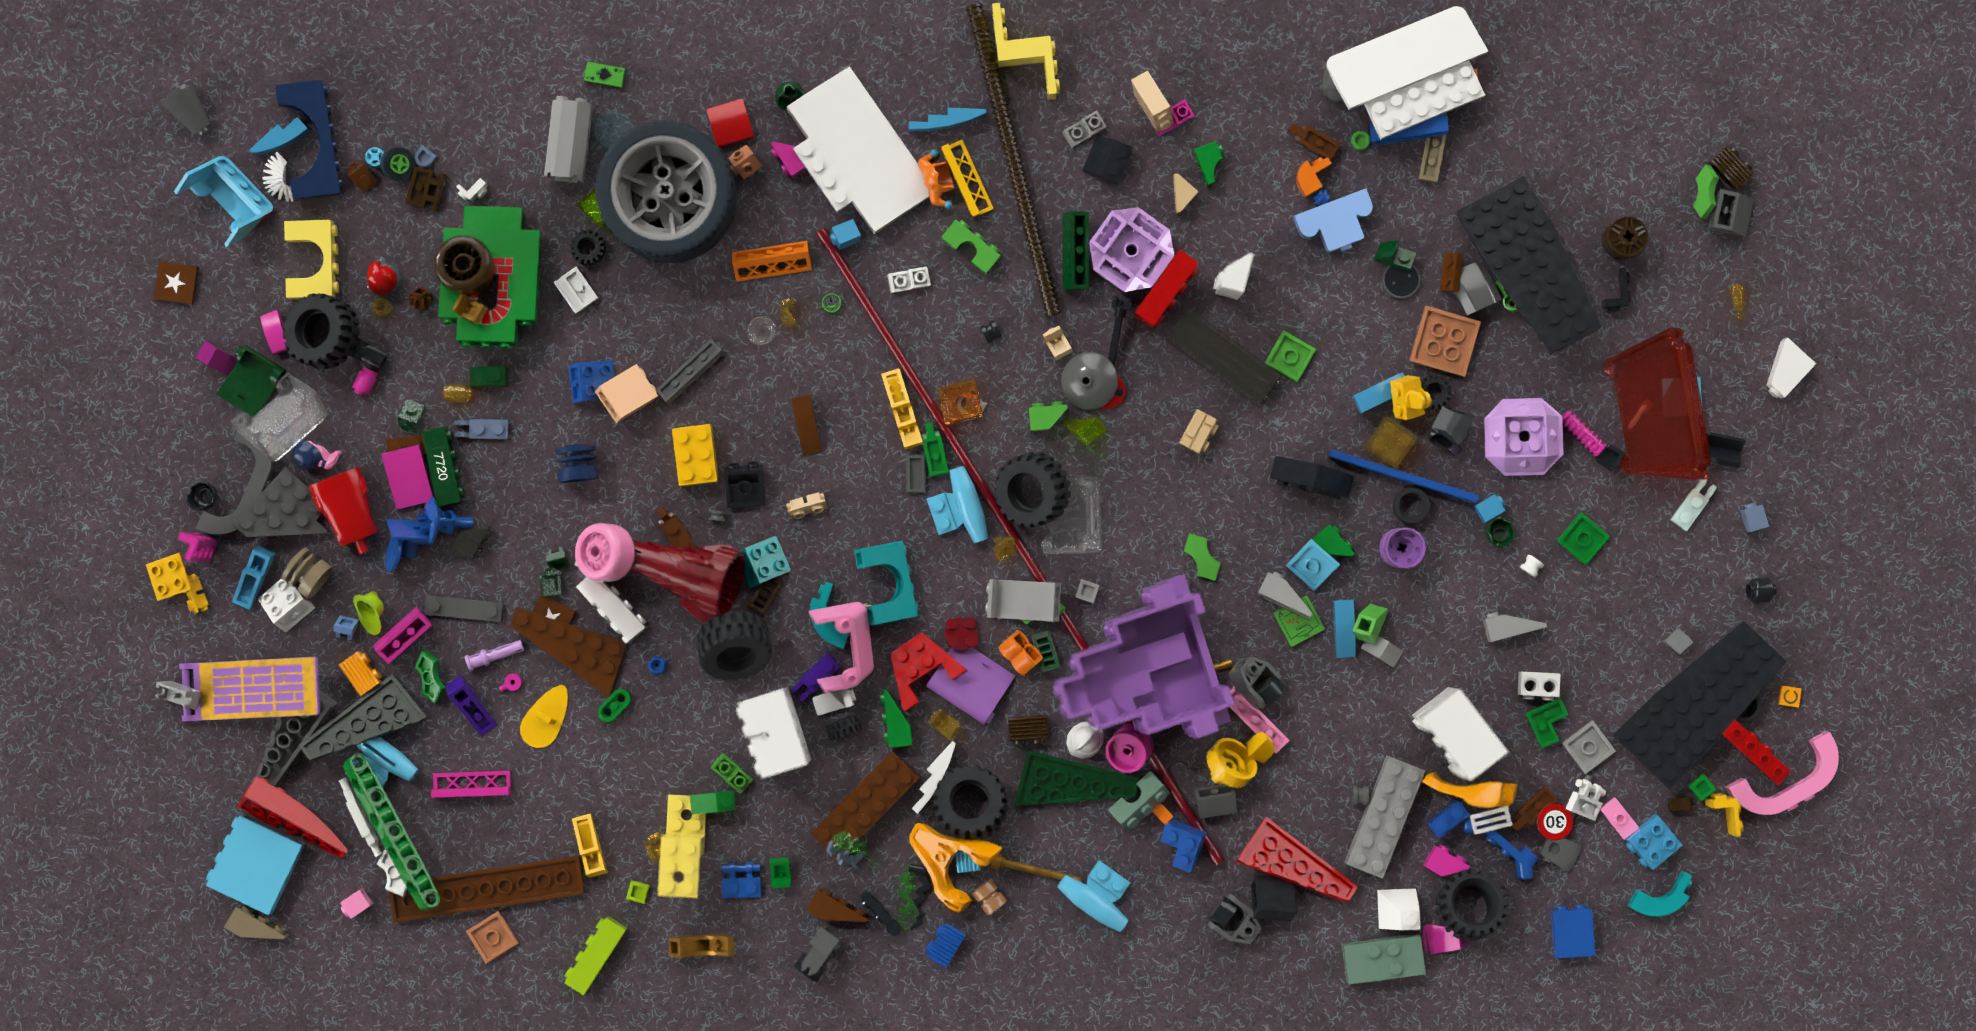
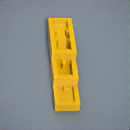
[881,368,923,450]

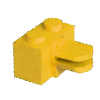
[1390,375,1431,420]

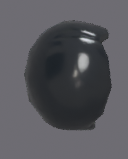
[185,482,217,511]

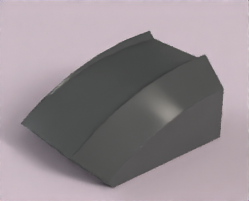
[1454,262,1502,317]

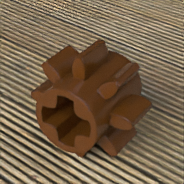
[409,287,433,311]

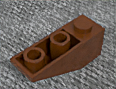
[806,888,868,922]

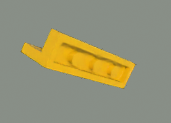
[941,140,994,218]

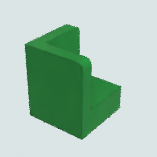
[1688,773,1716,801]

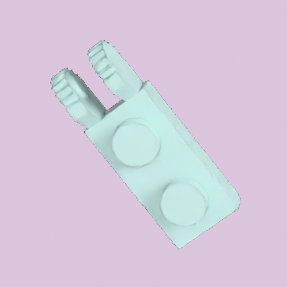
[1670,477,1717,531]

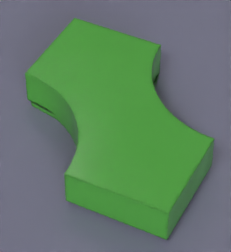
[1693,165,1719,219]
[1184,533,1220,581]

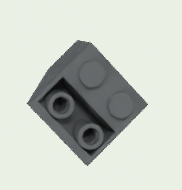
[1707,189,1754,238]

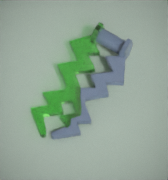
[826,831,870,869]

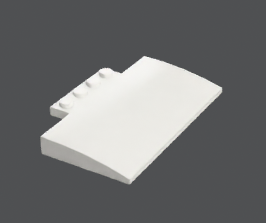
[787,67,929,234]

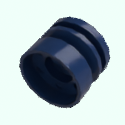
[555,444,599,483]

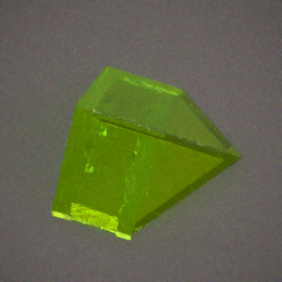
[576,189,604,228]
[1061,415,1107,449]

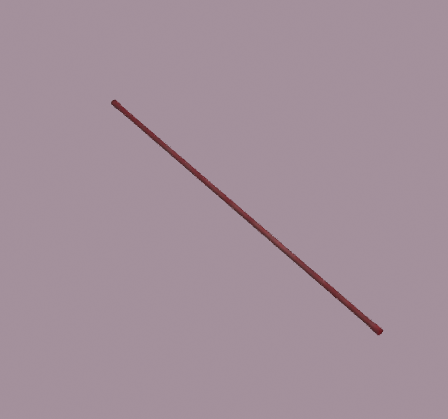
[816,228,1225,866]

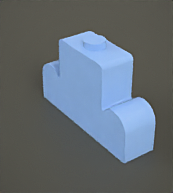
[1293,188,1373,253]

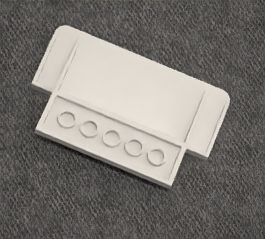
[1327,6,1488,140]

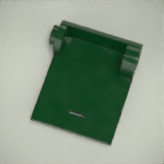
[216,345,286,419]

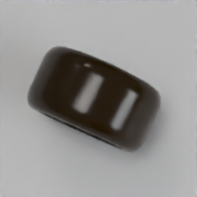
[434,235,495,296]

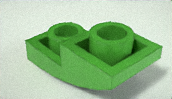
[710,753,753,794]

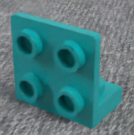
[740,536,791,588]

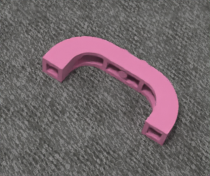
[1725,731,1839,815]

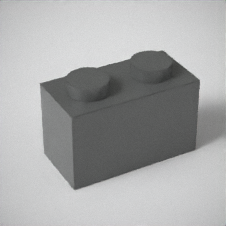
[1194,784,1237,819]

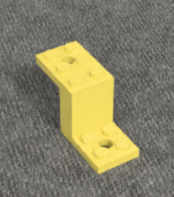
[992,3,1060,100]
[658,794,706,898]

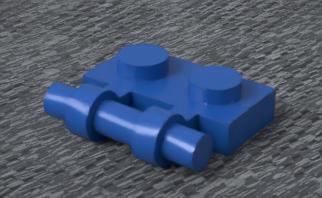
[721,862,761,898]

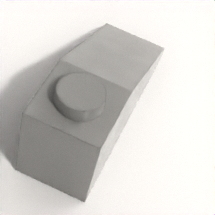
[1258,572,1312,620]
[1482,612,1547,642]

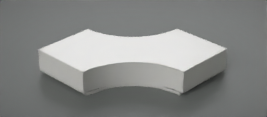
[377,848,407,897]

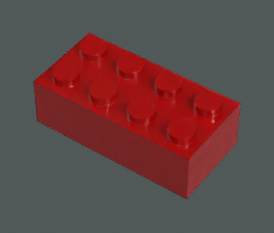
[1133,250,1199,329]

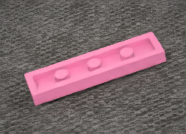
[1230,686,1290,754]

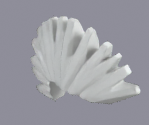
[262,152,293,202]

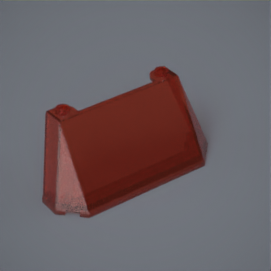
[1604,327,1711,480]

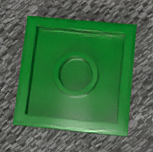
[1556,512,1611,566]

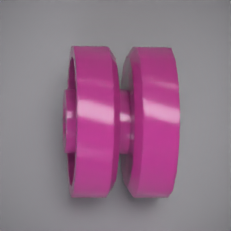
[1106,724,1154,773]

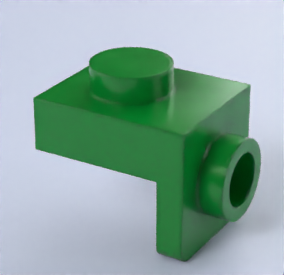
[770,857,791,889]

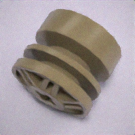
[281,547,333,599]

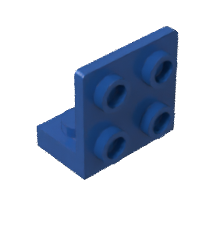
[568,360,615,403]

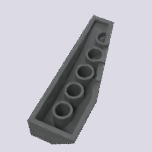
[255,690,338,788]

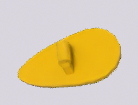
[520,685,568,748]

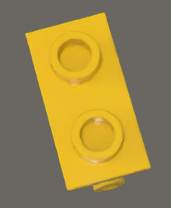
[183,574,209,615]

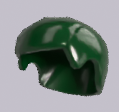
[775,81,804,110]
[1485,517,1515,547]

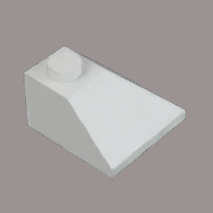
[1377,888,1420,930]

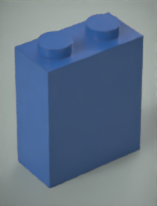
[1550,904,1595,958]

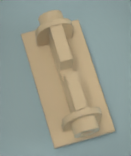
[786,492,828,519]

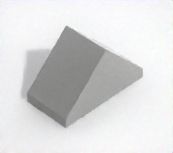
[1361,636,1403,668]

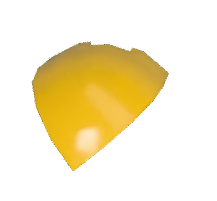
[1246,732,1275,763]

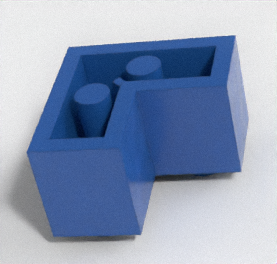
[1160,819,1207,873]

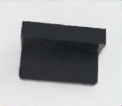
[1701,432,1745,468]

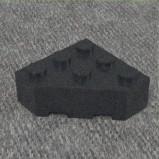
[1270,456,1354,500]

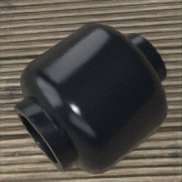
[1745,578,1776,603]

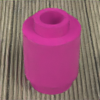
[352,367,378,397]

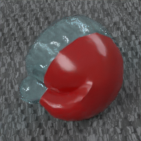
[366,256,402,297]

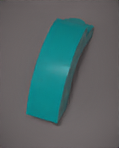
[810,582,849,649]
[1627,871,1692,916]

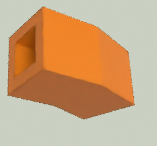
[1152,803,1174,825]

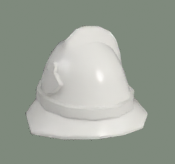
[1066,722,1104,759]

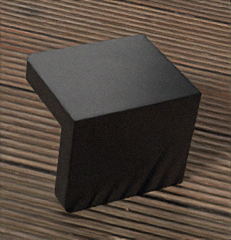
[1596,443,1625,471]

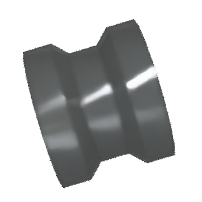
[1351,786,1369,805]

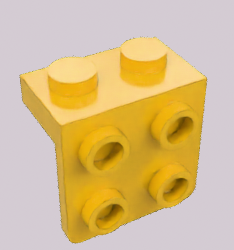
[1705,793,1743,837]

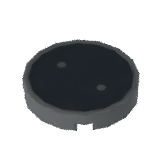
[1382,265,1421,299]

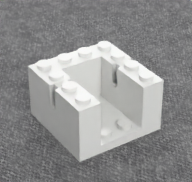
[736,687,811,778]
[1412,687,1508,781]

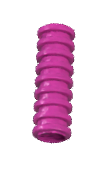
[1562,409,1607,457]

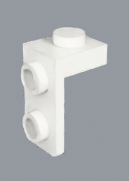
[812,688,856,715]

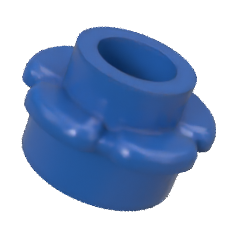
[1313,189,1330,206]
[648,656,667,675]

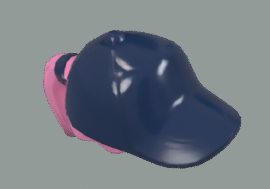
[287,436,343,469]

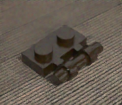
[405,166,447,212]

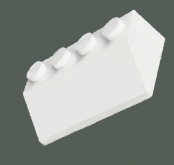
[1213,253,1253,300]

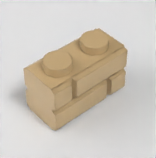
[1179,409,1219,454]

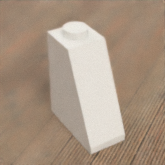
[1766,338,1816,399]

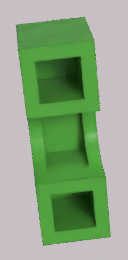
[941,220,1001,275]

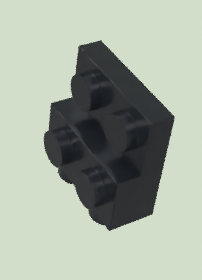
[724,461,766,508]

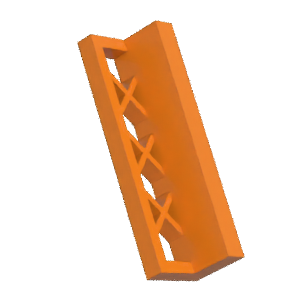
[732,241,812,282]

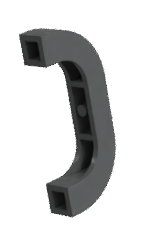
[196,422,276,535]

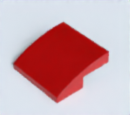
[706,98,754,148]

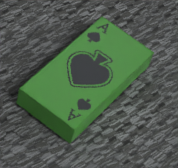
[584,62,626,88]

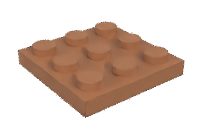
[1409,306,1481,377]

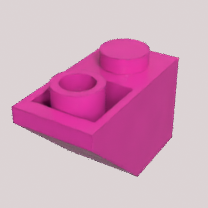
[770,142,806,178]
[1423,844,1470,876]

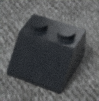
[1082,135,1133,185]

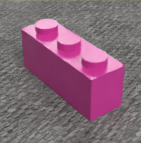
[373,606,432,664]

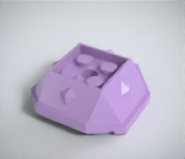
[1089,207,1175,293]
[1484,398,1563,476]

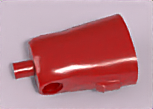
[308,467,378,555]

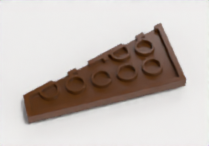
[510,607,627,697]

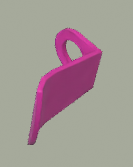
[1422,925,1469,955]

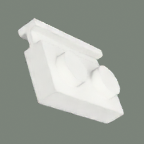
[554,267,599,314]

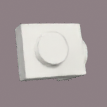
[456,178,488,202]

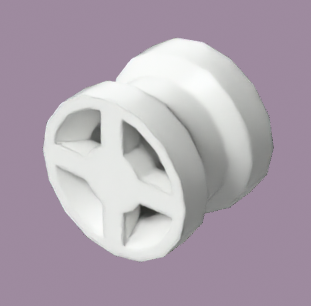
[1520,555,1544,578]

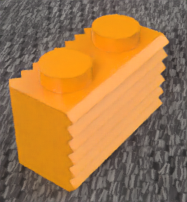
[339,651,382,696]

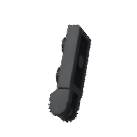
[861,890,900,936]

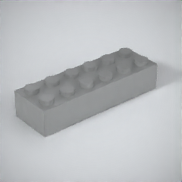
[1344,755,1425,879]

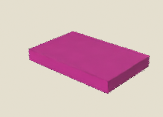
[381,444,434,509]

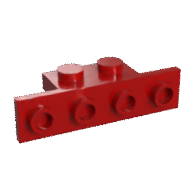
[1722,720,1791,785]

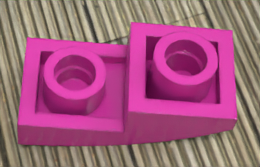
[1155,100,1195,137]
[260,310,288,355]

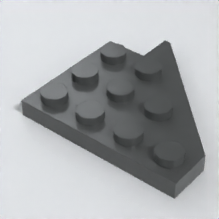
[232,467,328,537]

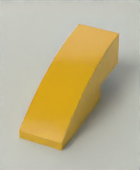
[572,814,608,878]

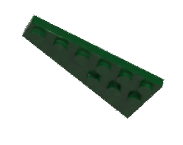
[1014,750,1140,806]

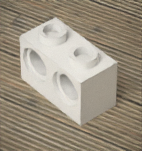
[1518,672,1560,700]

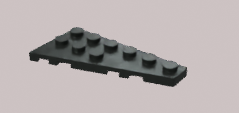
[298,674,428,762]

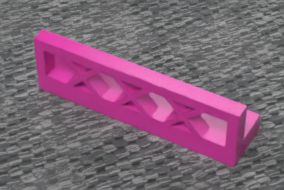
[178,532,219,562]
[431,771,511,798]

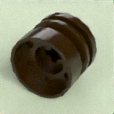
[1602,216,1648,260]

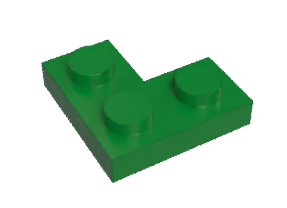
[1524,697,1569,748]

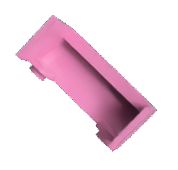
[809,602,874,693]

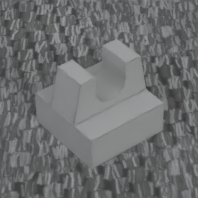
[1075,579,1100,603]

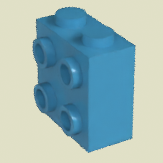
[1625,814,1683,870]

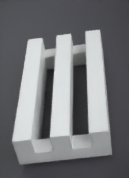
[1469,806,1513,835]

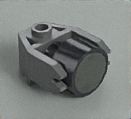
[1229,656,1284,710]
[1208,893,1262,944]
[793,926,840,982]

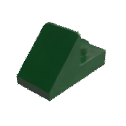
[1374,240,1417,272]

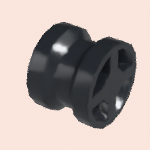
[980,320,1002,344]

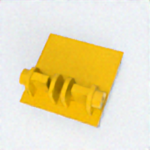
[146,553,192,601]

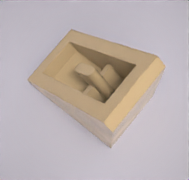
[1173,174,1198,214]

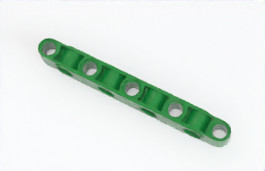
[344,753,440,911]

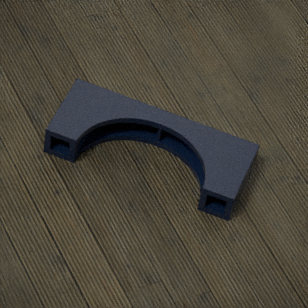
[275,80,343,202]

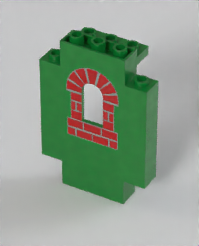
[438,206,543,349]

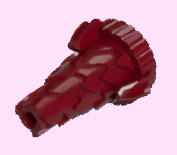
[629,539,745,621]

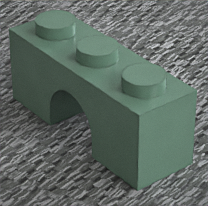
[1108,771,1170,832]

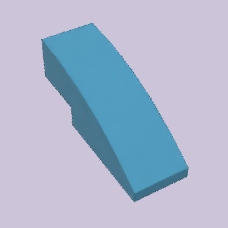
[250,117,311,155]
[1352,372,1404,414]
[232,546,275,610]
[1333,600,1356,658]

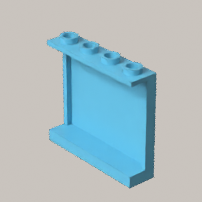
[206,814,306,915]

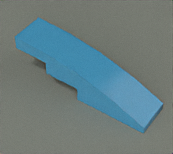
[909,108,986,132]

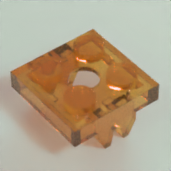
[938,378,983,425]

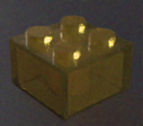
[1362,416,1418,469]

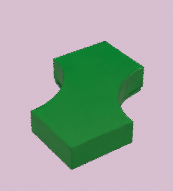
[415,650,446,704]

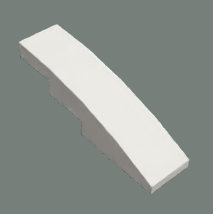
[912,741,956,814]

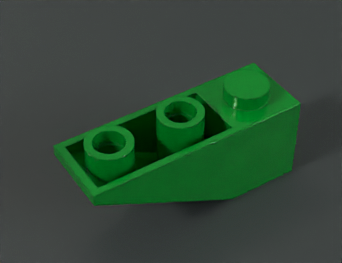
[880,689,912,748]

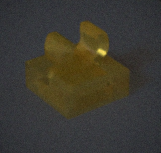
[992,535,1015,561]

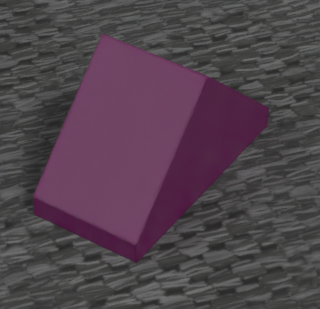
[196,341,237,375]

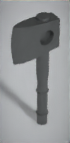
[1539,774,1593,872]

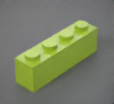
[564,916,627,995]

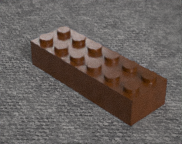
[811,750,920,858]

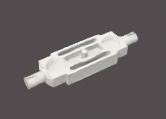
[339,778,383,857]

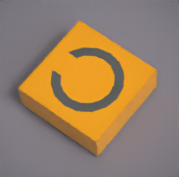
[1778,686,1801,708]

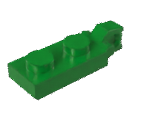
[922,423,949,477]

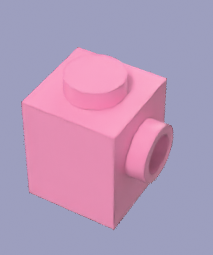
[340,888,374,919]

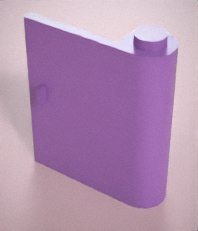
[926,648,1015,725]

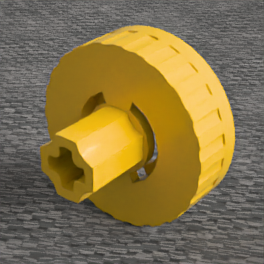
[1207,738,1257,788]

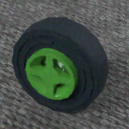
[380,147,415,181]

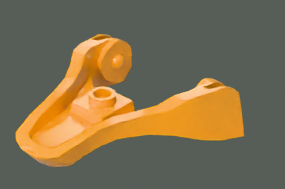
[1421,772,1518,808]
[909,823,1002,912]

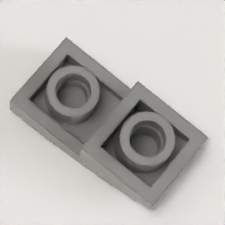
[1062,111,1107,148]

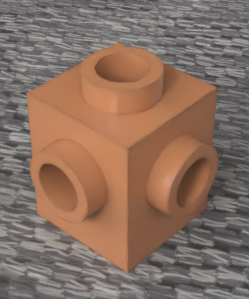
[728,145,762,179]

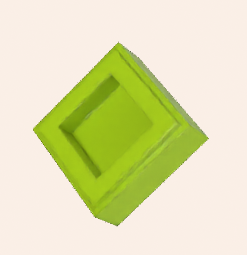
[626,880,650,904]

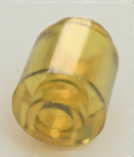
[443,383,472,403]

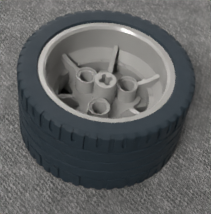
[595,120,737,263]

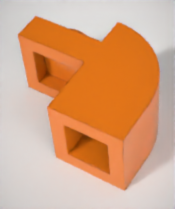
[1296,157,1332,198]

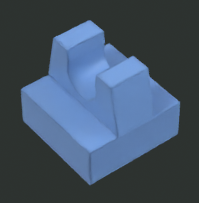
[333,615,358,640]

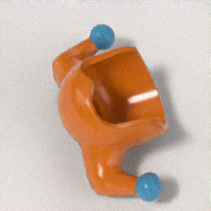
[918,149,955,209]

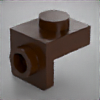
[346,160,378,193]

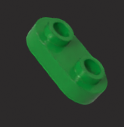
[598,689,631,722]

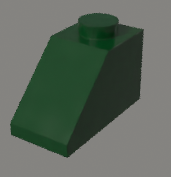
[470,366,509,387]

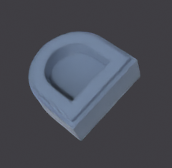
[414,145,438,168]

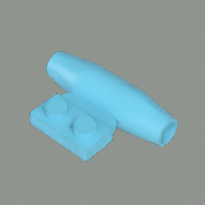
[927,466,988,543]
[345,737,419,788]
[1057,860,1130,932]

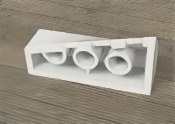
[576,577,647,643]

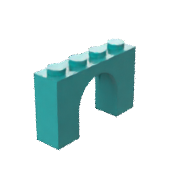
[853,541,918,626]

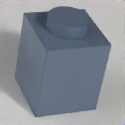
[1740,502,1769,532]

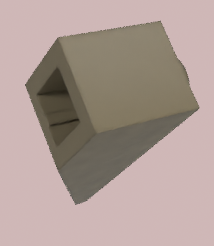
[224,905,289,939]

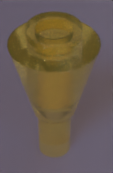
[1727,284,1746,320]

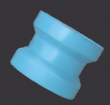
[365,147,384,168]

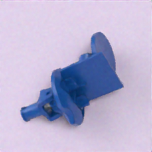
[385,497,473,572]

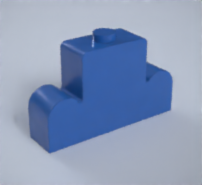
[1369,113,1449,146]

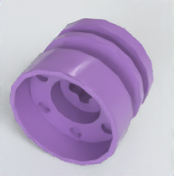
[1379,528,1426,568]

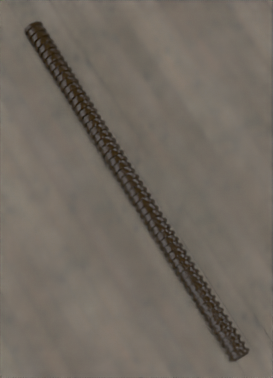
[966,3,1062,317]

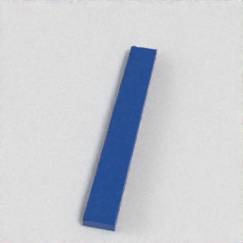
[1328,450,1479,503]

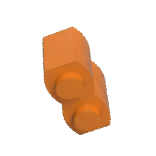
[998,630,1043,676]

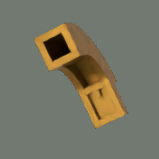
[668,934,735,958]

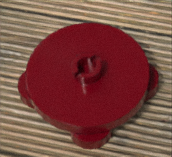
[944,617,978,651]

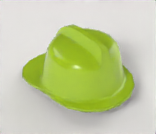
[353,591,384,635]

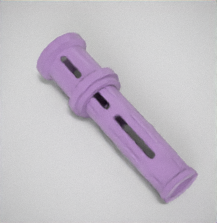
[465,639,525,672]

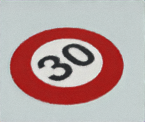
[1537,804,1573,840]

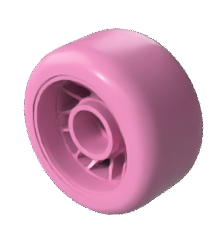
[575,523,635,582]

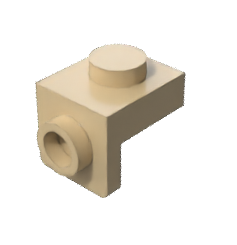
[1043,326,1073,360]

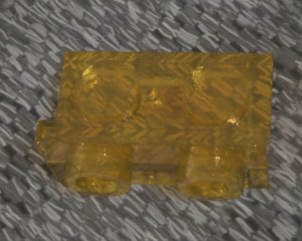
[644,831,665,865]

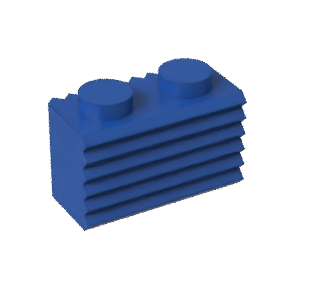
[1426,800,1470,839]
[925,922,966,968]

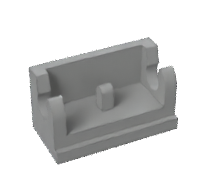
[155,681,200,710]

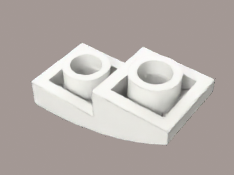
[888,267,931,293]

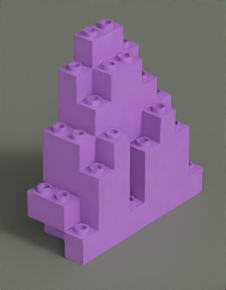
[1053,575,1235,738]

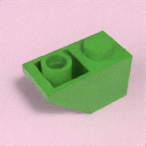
[1029,401,1067,431]
[1352,604,1389,644]

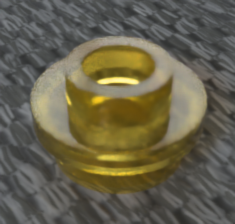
[372,297,391,316]

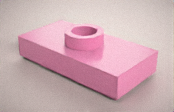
[1600,797,1639,840]

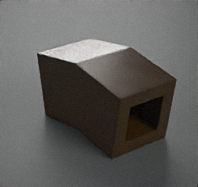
[1668,797,1692,811]

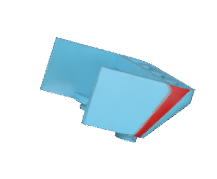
[174,156,273,247]

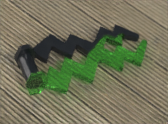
[896,863,931,931]

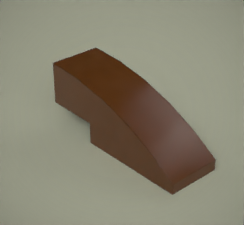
[791,394,822,455]

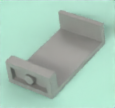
[985,579,1061,622]

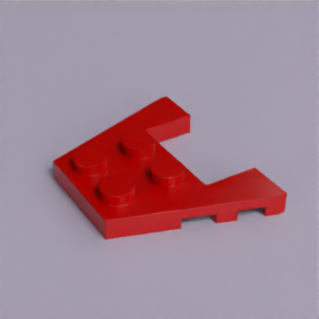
[890,632,968,712]

